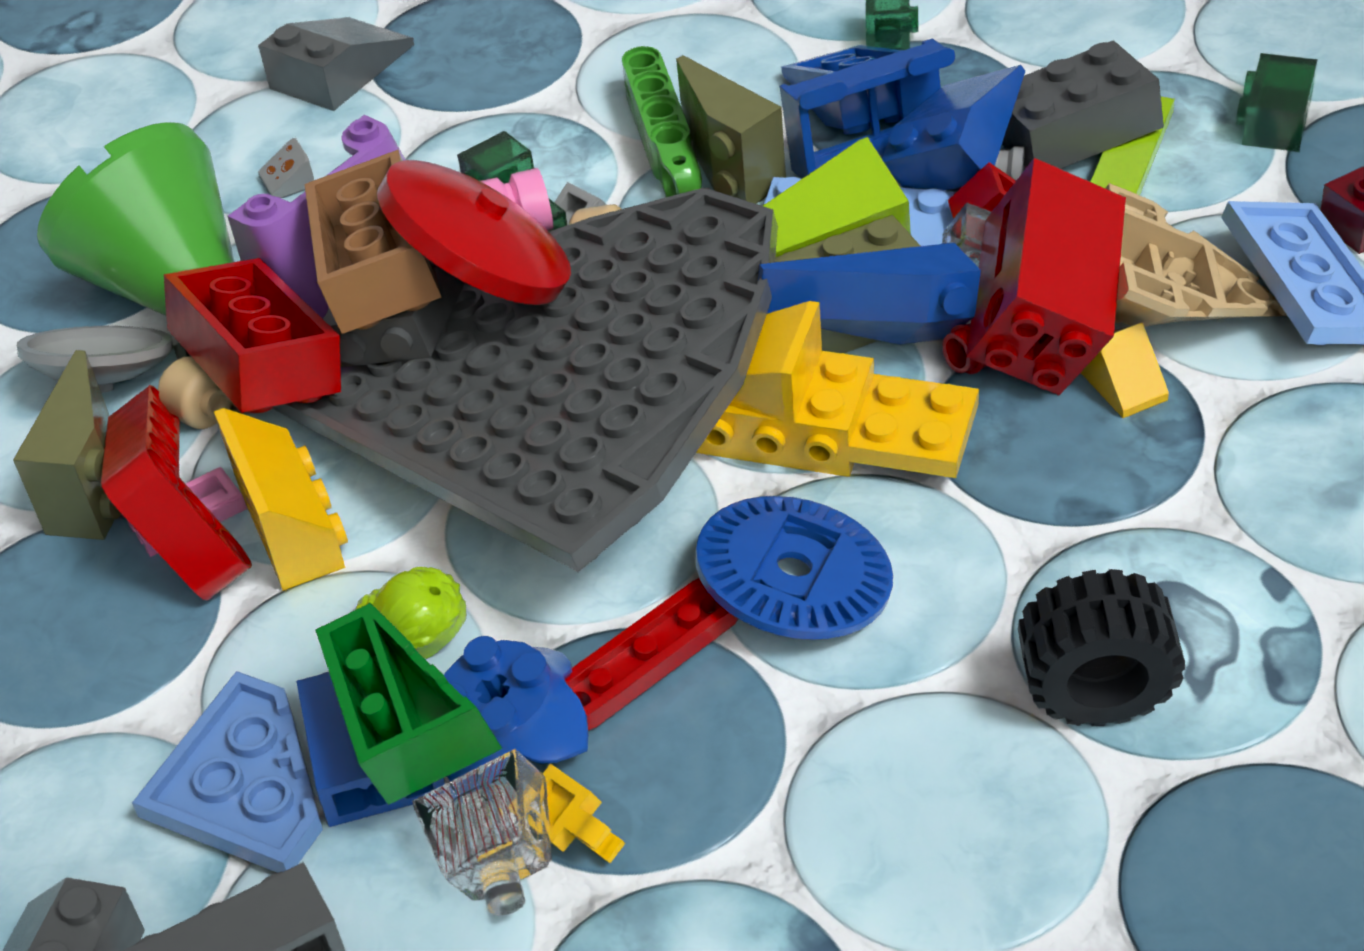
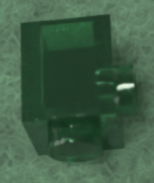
[865,0,919,50]

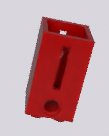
[966,158,1126,396]

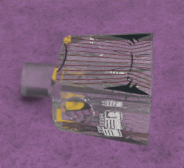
[412,749,552,915]

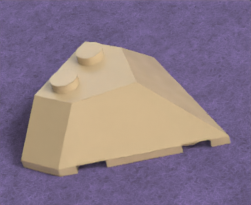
[1105,183,1287,327]

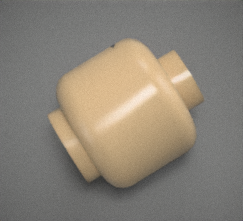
[158,357,233,429]

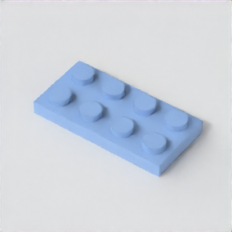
[1221,201,1364,345]

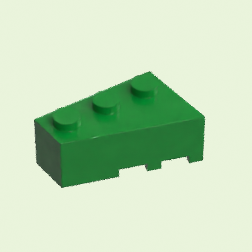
[315,603,503,805]

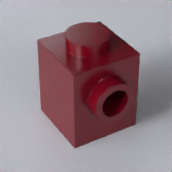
[1320,166,1364,254]

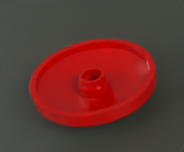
[377,160,571,305]

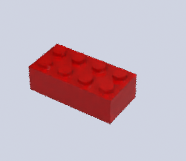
[163,258,341,413]

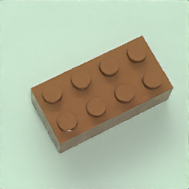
[305,150,441,334]

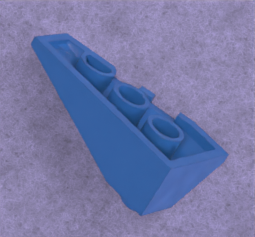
[758,243,981,345]

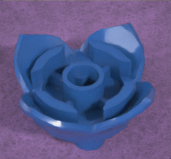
[444,636,589,799]

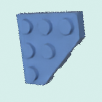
[132,671,323,873]

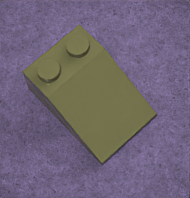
[676,55,786,204]
[13,350,121,540]

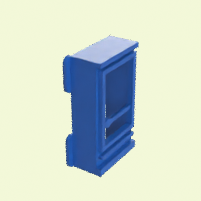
[779,38,955,179]

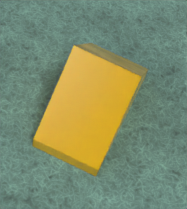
[1081,322,1169,418]

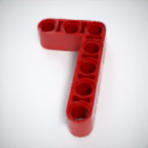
[101,385,252,601]

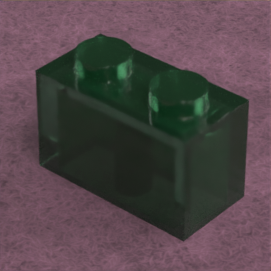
[1236,53,1318,152]

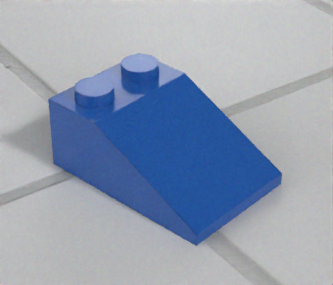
[781,45,903,134]
[882,65,1026,191]

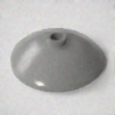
[17,326,173,393]

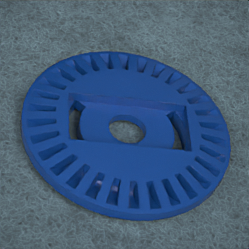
[695,496,893,640]

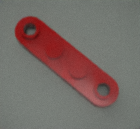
[565,578,738,730]

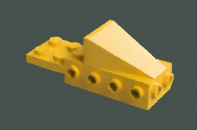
[696,301,979,478]

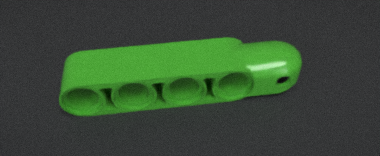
[622,46,702,197]

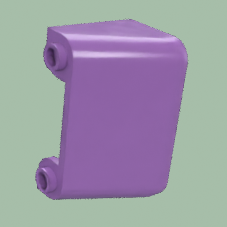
[227,115,406,319]

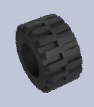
[1018,569,1185,727]

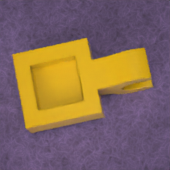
[512,764,626,863]

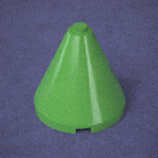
[37,122,235,316]

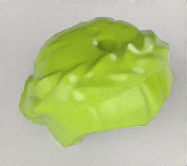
[355,567,467,659]

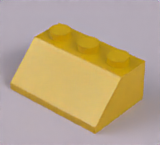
[214,408,348,591]

